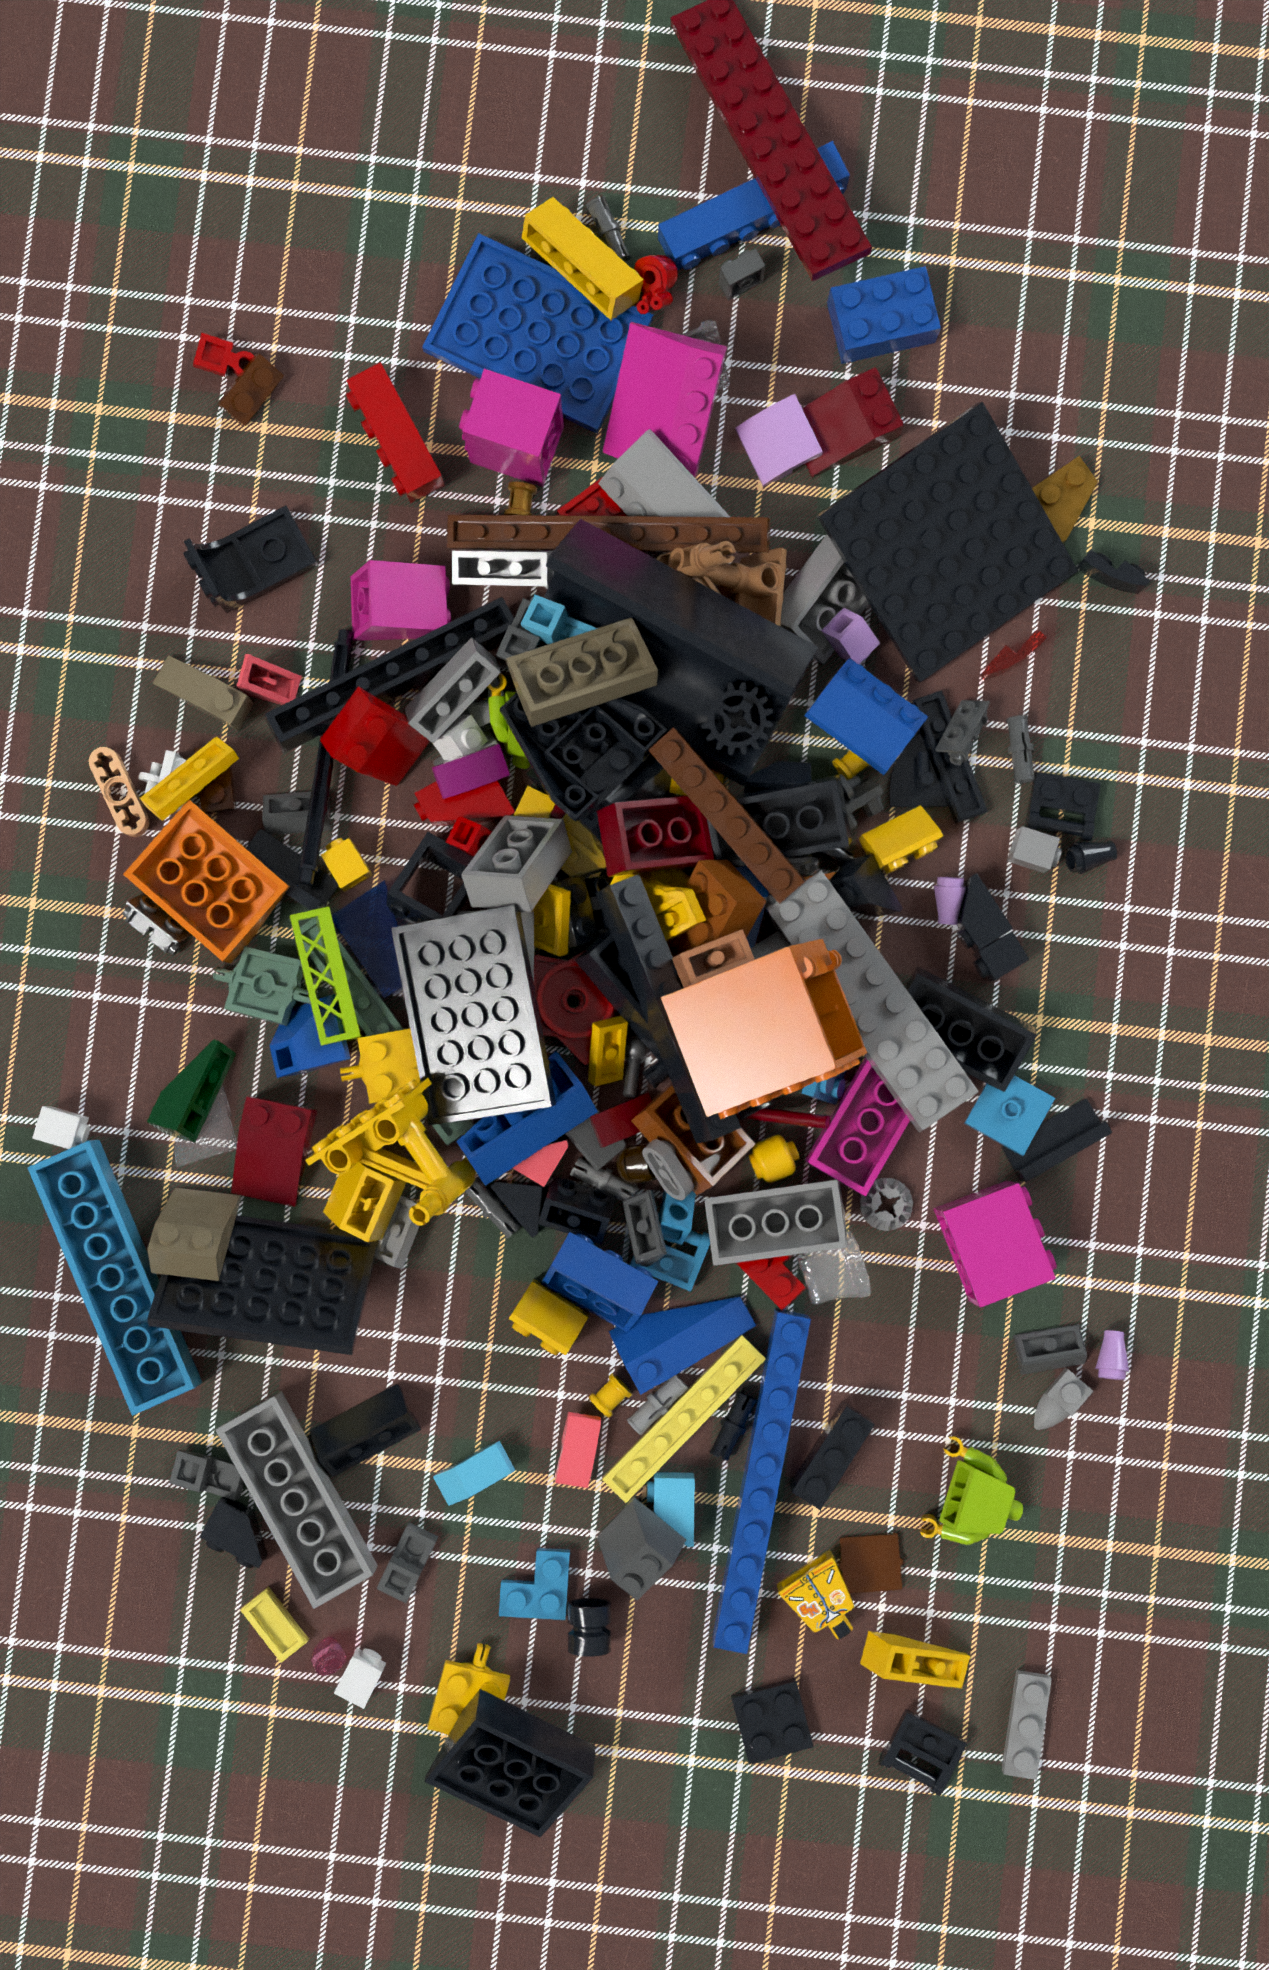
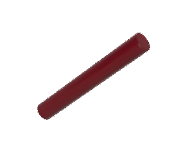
[736,1108,831,1129]

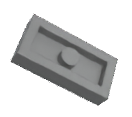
[375,1195,419,1269]

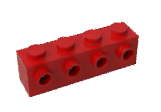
[345,362,445,503]

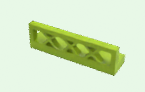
[289,907,361,1046]

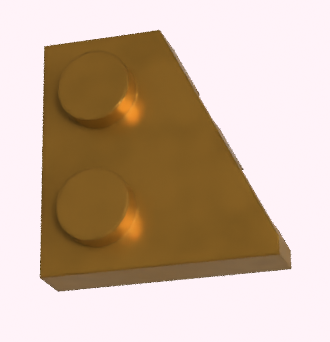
[1032,456,1098,544]

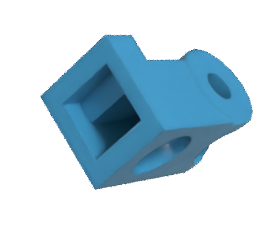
[659,1190,696,1245]

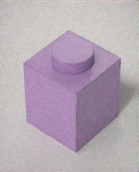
[821,608,880,664]

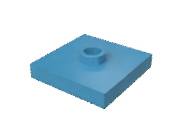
[964,1075,1055,1156]

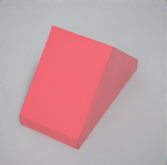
[236,654,302,705]
[513,1139,569,1187]

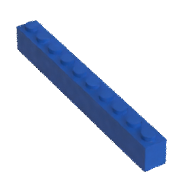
[712,1309,811,1654]

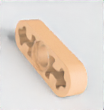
[89,747,149,837]

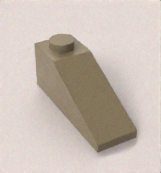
[153,655,254,731]

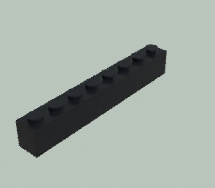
[265,597,514,754]
[595,874,741,1144]

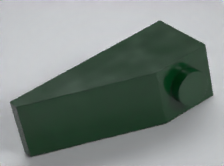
[147,1039,236,1143]

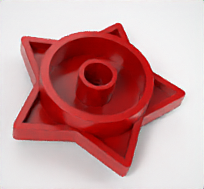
[534,950,622,1065]

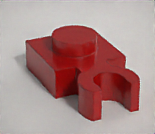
[193,333,254,377]

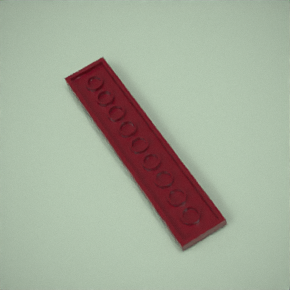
[670,0,872,282]

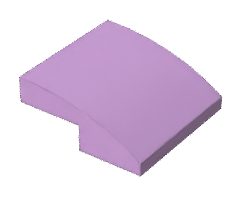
[735,394,823,487]

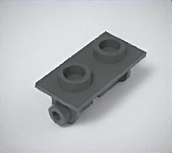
[935,700,990,765]
[122,894,192,955]

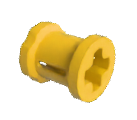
[832,751,872,781]
[589,1373,633,1418]

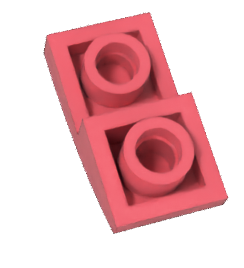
[555,1412,601,1488]

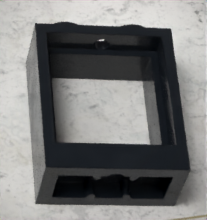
[386,832,474,923]

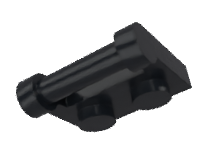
[1025,772,1101,841]
[878,1709,967,1796]

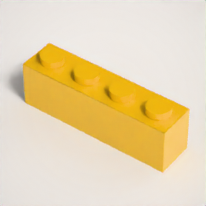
[522,197,644,320]

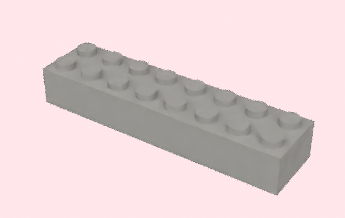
[765,870,979,1133]

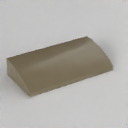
[506,617,658,727]

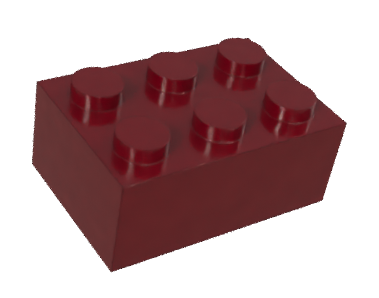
[597,796,714,877]

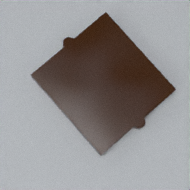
[838,1533,903,1593]

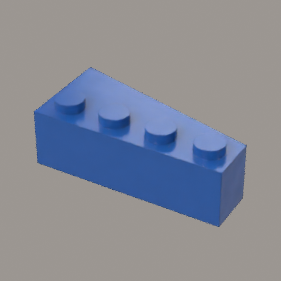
[456,1051,598,1186]

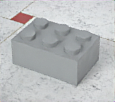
[461,816,572,912]

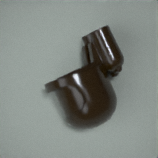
[617,1143,657,1183]

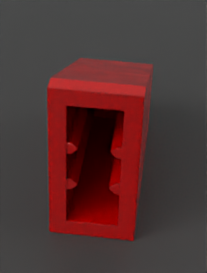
[413,780,515,826]

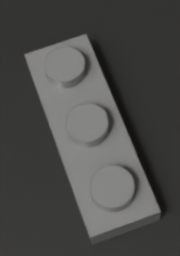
[1001,1670,1052,1780]

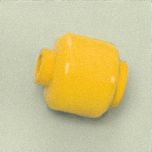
[748,1135,800,1183]

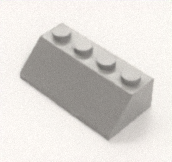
[598,429,730,554]
[780,534,869,665]
[704,1180,848,1266]

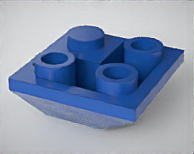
[269,994,351,1078]

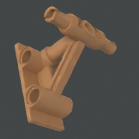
[656,541,787,626]

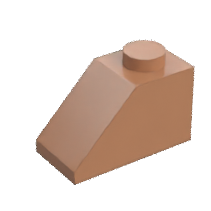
[672,929,755,988]

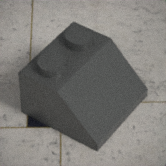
[597,1497,686,1601]

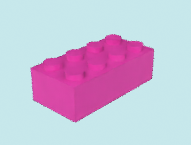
[805,1057,910,1197]

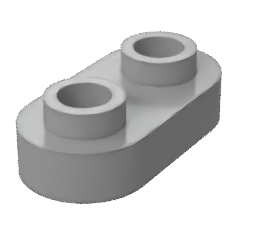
[642,1139,694,1200]

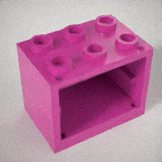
[459,369,564,487]
[933,1180,1057,1308]

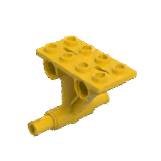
[305,1078,477,1226]

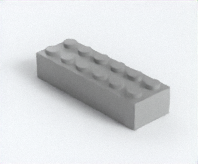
[216,1391,378,1609]

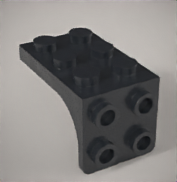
[183,505,318,613]

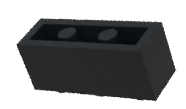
[789,1400,875,1511]

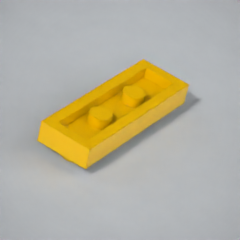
[140,736,239,821]

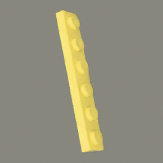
[602,1335,766,1503]

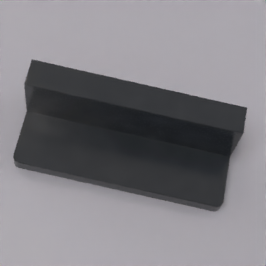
[246,829,339,911]
[1001,1099,1113,1182]
[310,1384,421,1477]

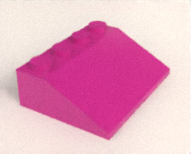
[603,322,727,478]

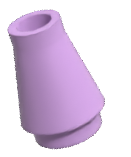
[934,877,967,925]
[1095,1330,1129,1380]

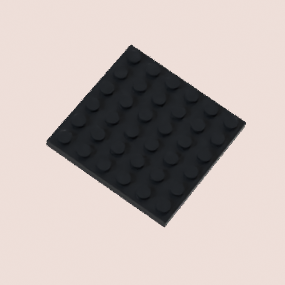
[816,402,1078,682]

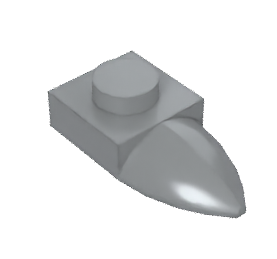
[1034,1368,1093,1430]

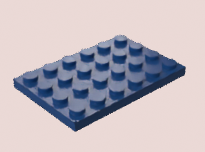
[422,233,653,434]

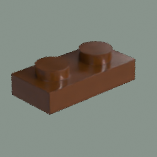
[217,353,284,426]
[194,747,237,814]

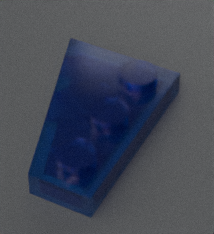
[332,880,402,999]

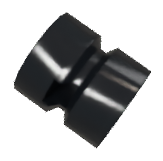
[568,1598,611,1657]

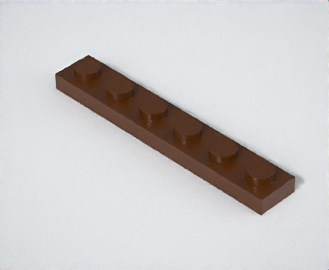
[649,727,807,904]

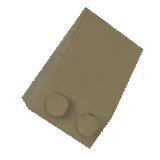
[147,1188,241,1281]

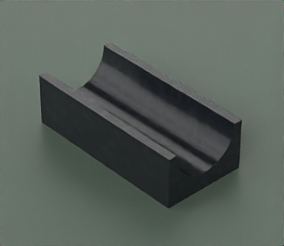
[540,518,818,786]

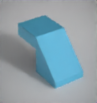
[521,594,598,645]
[433,1441,515,1506]

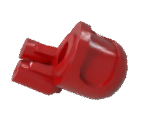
[634,255,678,314]

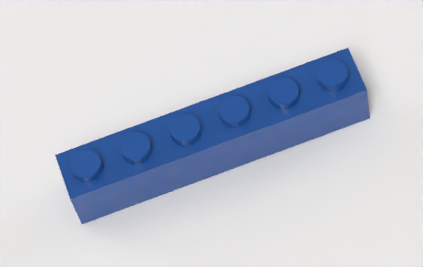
[658,141,850,270]

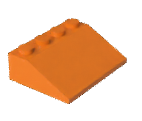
[123,800,290,964]

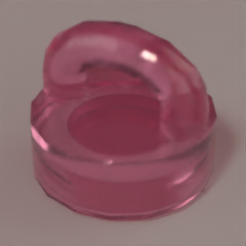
[311,1637,346,1676]

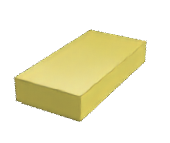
[240,1586,309,1663]

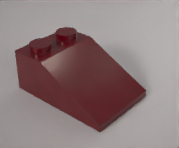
[802,367,904,478]
[231,1096,318,1207]

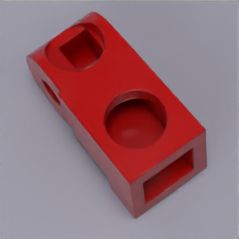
[446,816,492,857]

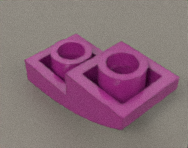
[431,744,510,799]

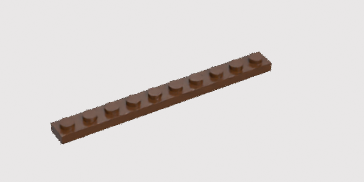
[447,515,770,553]

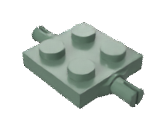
[213,946,317,1026]

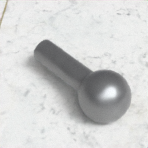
[623,1036,649,1098]

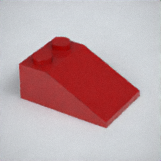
[320,686,430,786]

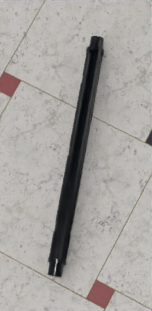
[298,629,354,885]

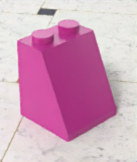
[350,560,451,641]

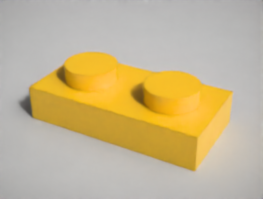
[588,1016,628,1086]

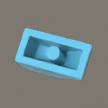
[647,1472,695,1547]

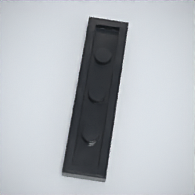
[910,690,988,824]

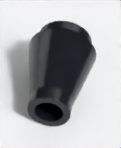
[1065,841,1117,874]

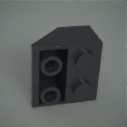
[550,868,610,947]

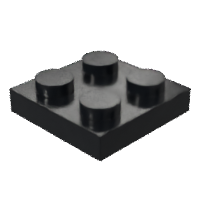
[731,1678,814,1765]

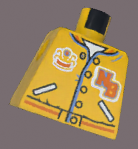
[777,1549,854,1639]

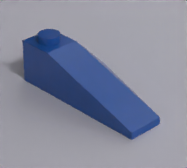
[609,1296,756,1395]

